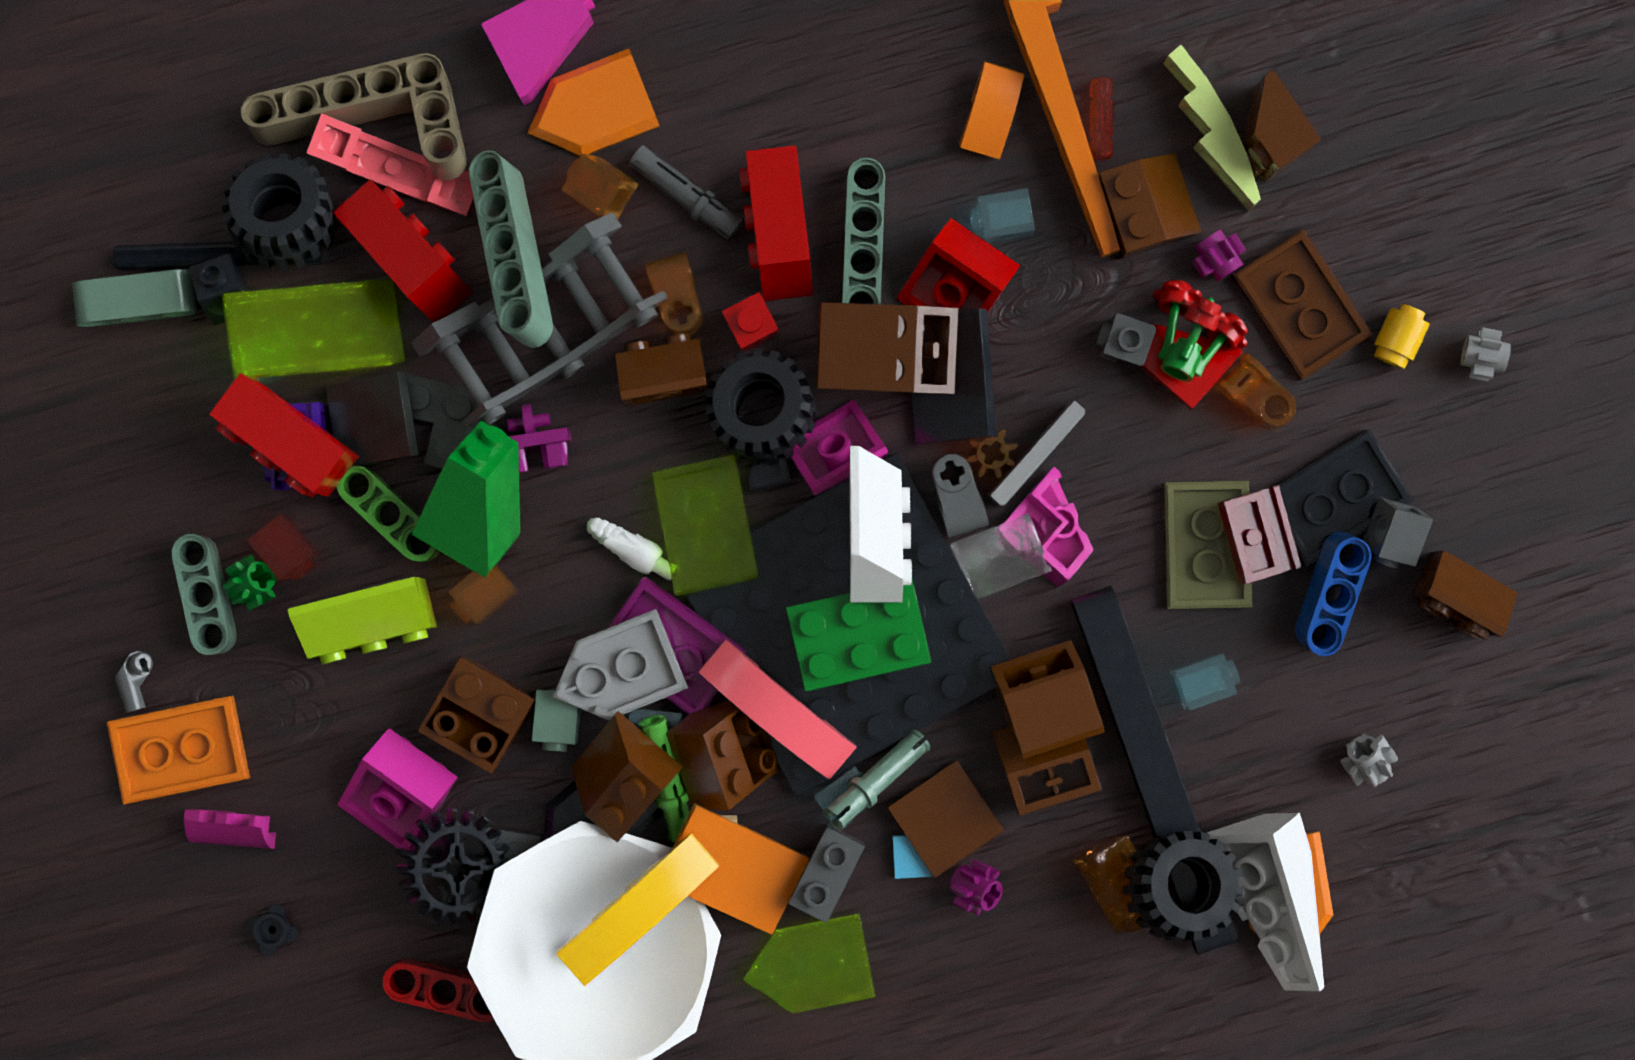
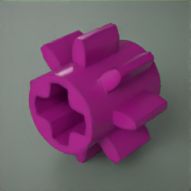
[1192,229,1246,282]
[950,859,1003,916]

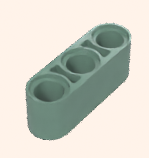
[72,269,198,327]
[172,534,237,655]

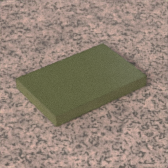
[1163,481,1252,609]

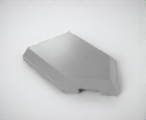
[553,609,688,720]

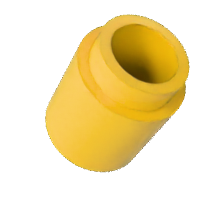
[1374,303,1430,370]

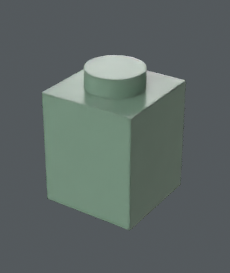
[532,689,581,752]

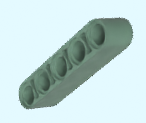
[469,150,553,348]
[842,158,885,304]

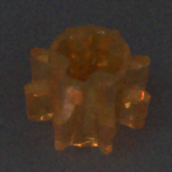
[965,429,1018,479]

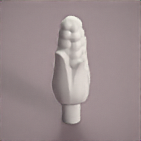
[587,518,678,582]

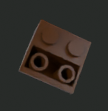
[1410,550,1518,640]
[991,640,1105,759]
[418,657,536,774]
[666,700,781,811]
[991,726,1102,815]

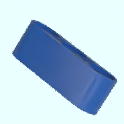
[1295,531,1372,656]

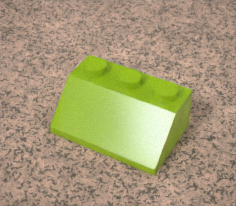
[288,577,437,665]

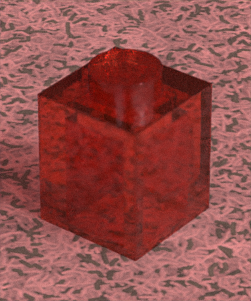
[247,513,319,581]

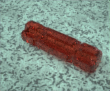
[1090,77,1113,161]

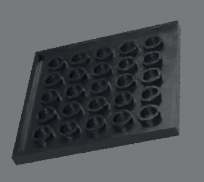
[675,453,1011,797]

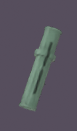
[823,729,930,830]

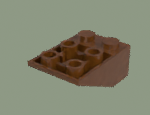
[816,302,958,394]

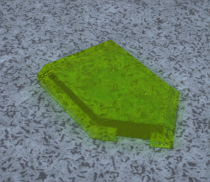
[743,913,875,1013]

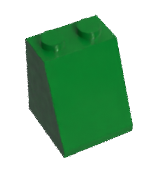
[412,421,521,578]

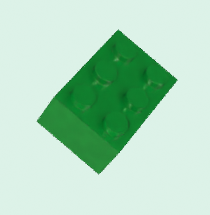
[786,580,932,692]

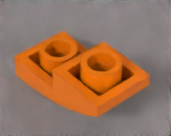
[959,61,1024,160]

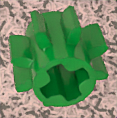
[222,555,278,611]

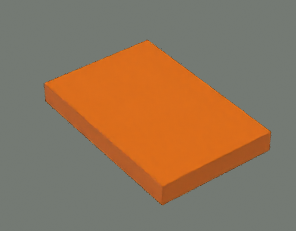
[107,696,250,805]
[673,803,810,934]

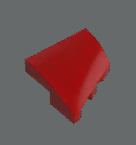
[1138,324,1243,410]

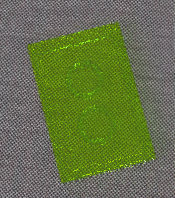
[652,455,759,596]

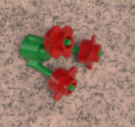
[1153,280,1248,382]

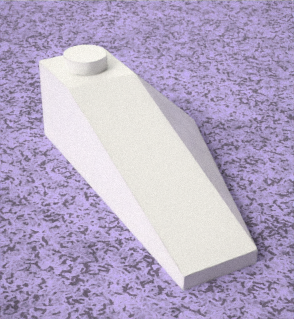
[1207,813,1324,991]

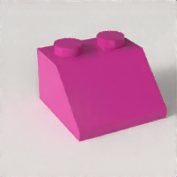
[337,728,458,850]

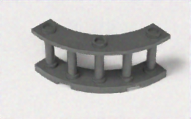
[411,212,668,428]

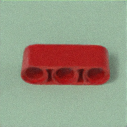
[383,958,494,1022]

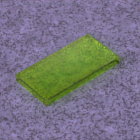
[222,279,405,380]

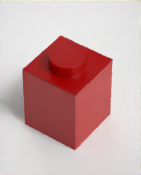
[722,292,780,352]

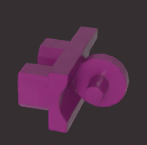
[507,403,572,474]

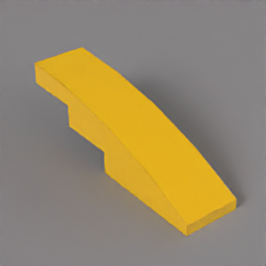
[556,833,719,987]

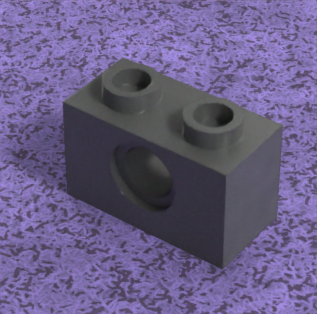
[788,824,865,923]

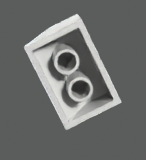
[850,446,912,602]

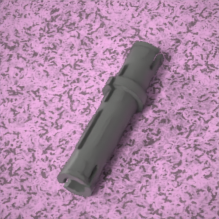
[628,145,744,242]

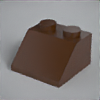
[1243,69,1321,182]
[1098,153,1202,259]
[615,333,709,407]
[571,711,683,843]

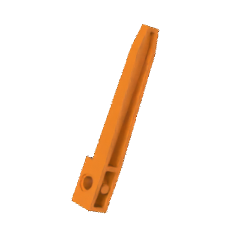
[1003,0,1120,258]

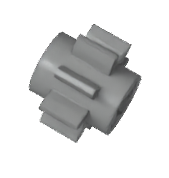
[1460,327,1511,382]
[1341,733,1398,787]

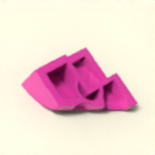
[996,467,1094,587]
[184,809,276,849]

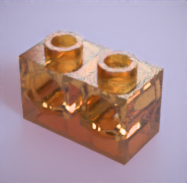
[1073,835,1142,932]

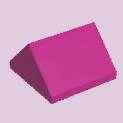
[791,399,888,497]

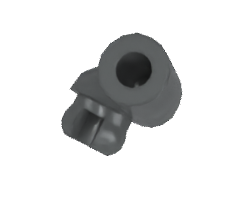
[115,651,153,714]

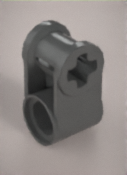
[932,454,989,538]

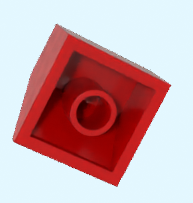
[896,218,1020,314]

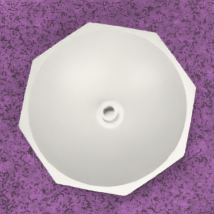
[467,821,721,1060]

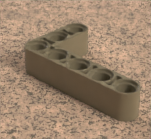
[241,53,467,180]

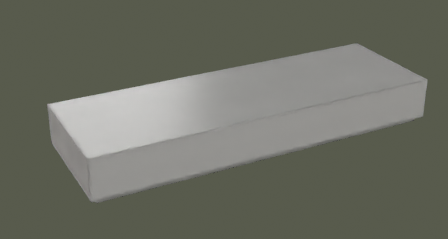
[987,400,1086,506]

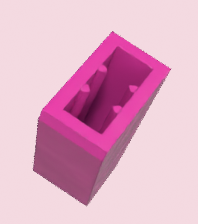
[481,0,596,106]

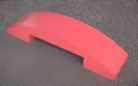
[306,113,473,216]
[699,639,857,780]

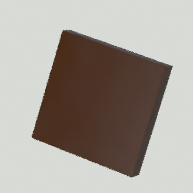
[886,760,1004,878]

